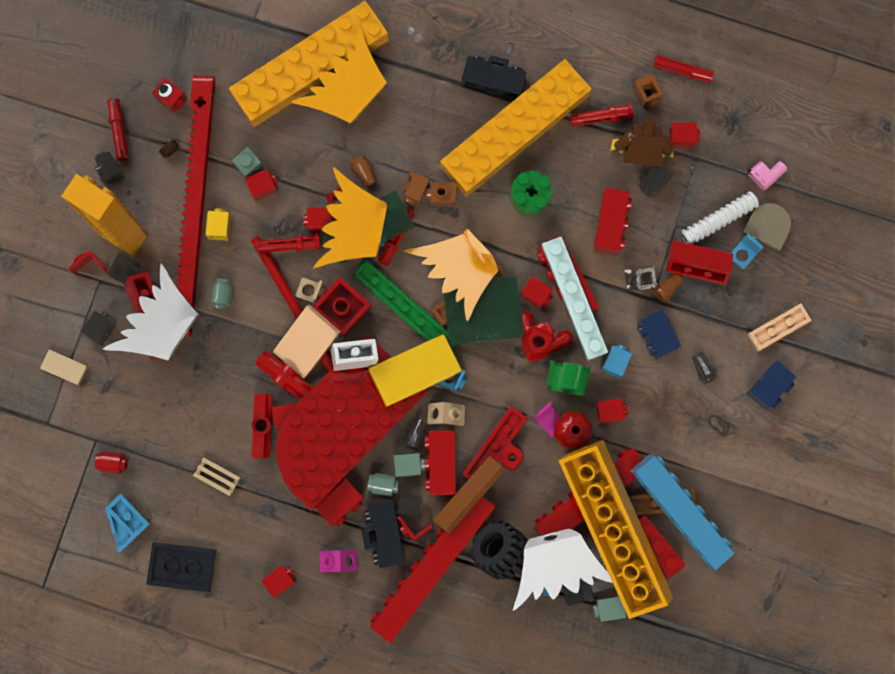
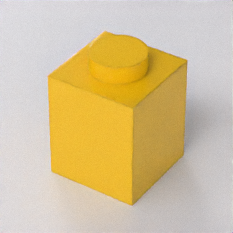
[206,208,231,241]

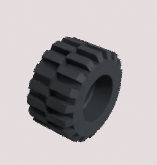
[470,520,528,580]

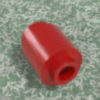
[95,451,128,474]

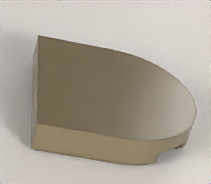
[742,203,791,251]

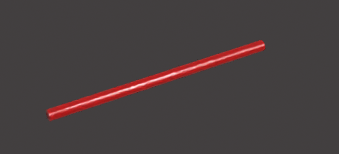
[251,236,333,373]

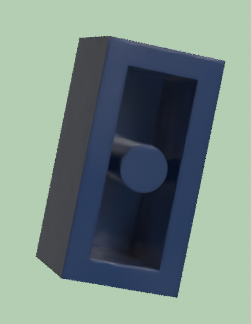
[637,309,681,360]
[747,360,796,410]

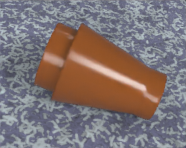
[350,155,376,187]
[652,274,683,303]

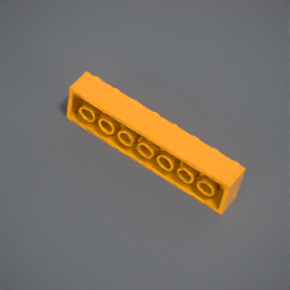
[229,0,389,128]
[440,59,592,198]
[61,174,147,257]
[559,440,673,619]

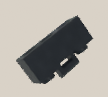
[461,55,527,100]
[361,500,405,569]

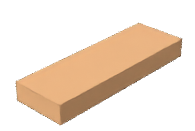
[747,303,812,352]

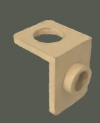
[296,278,326,304]
[427,402,465,426]

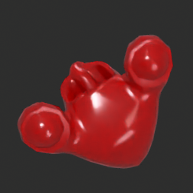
[516,311,573,362]

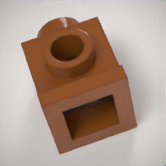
[632,73,663,108]
[403,171,429,206]
[427,182,456,207]

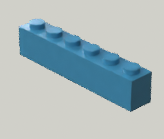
[630,454,734,571]

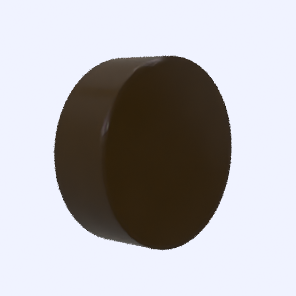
[159,140,180,158]

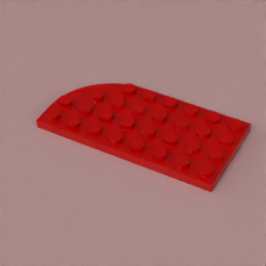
[276,335,428,511]

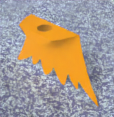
[291,26,387,123]
[313,167,387,268]
[403,229,498,321]

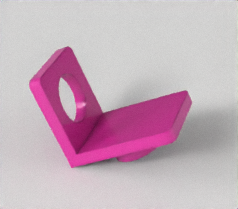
[533,401,561,437]
[319,550,357,572]

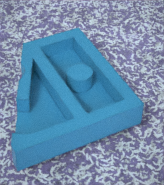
[105,494,151,553]

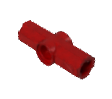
[255,350,313,400]
[251,394,273,458]

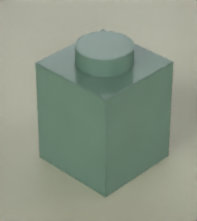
[232,147,264,178]
[394,453,425,478]
[593,596,626,622]

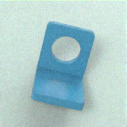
[731,234,763,269]
[438,370,468,392]

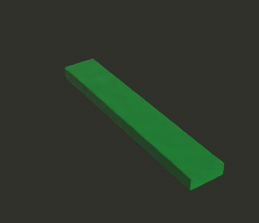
[353,259,459,350]

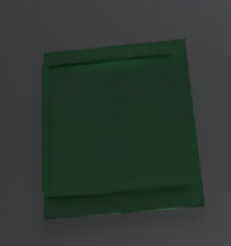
[444,276,524,346]

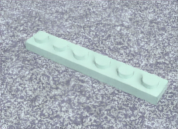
[541,237,608,361]

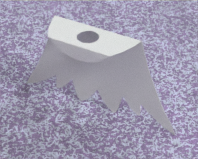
[103,264,199,361]
[513,529,613,611]

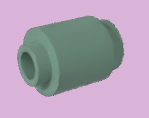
[210,279,233,310]
[367,473,399,497]

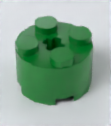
[510,171,552,217]
[546,361,591,396]

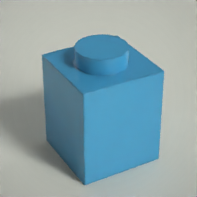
[601,345,632,379]

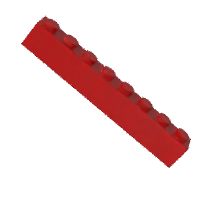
[370,496,495,643]

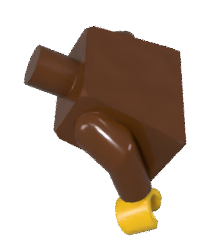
[610,118,673,167]

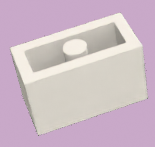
[331,339,378,371]

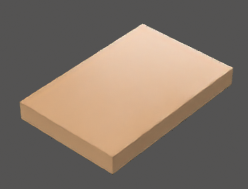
[273,305,341,379]

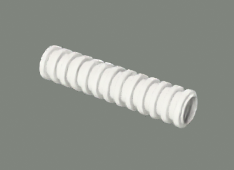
[681,191,759,245]

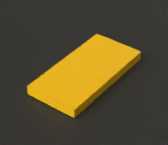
[368,334,462,407]

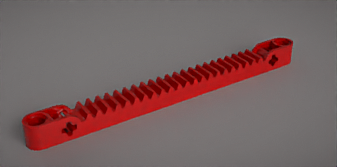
[175,75,215,337]

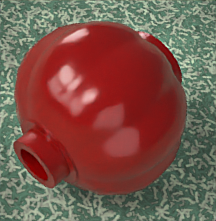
[553,411,592,451]

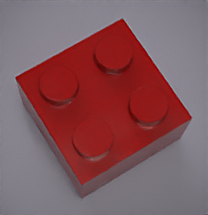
[313,277,372,339]

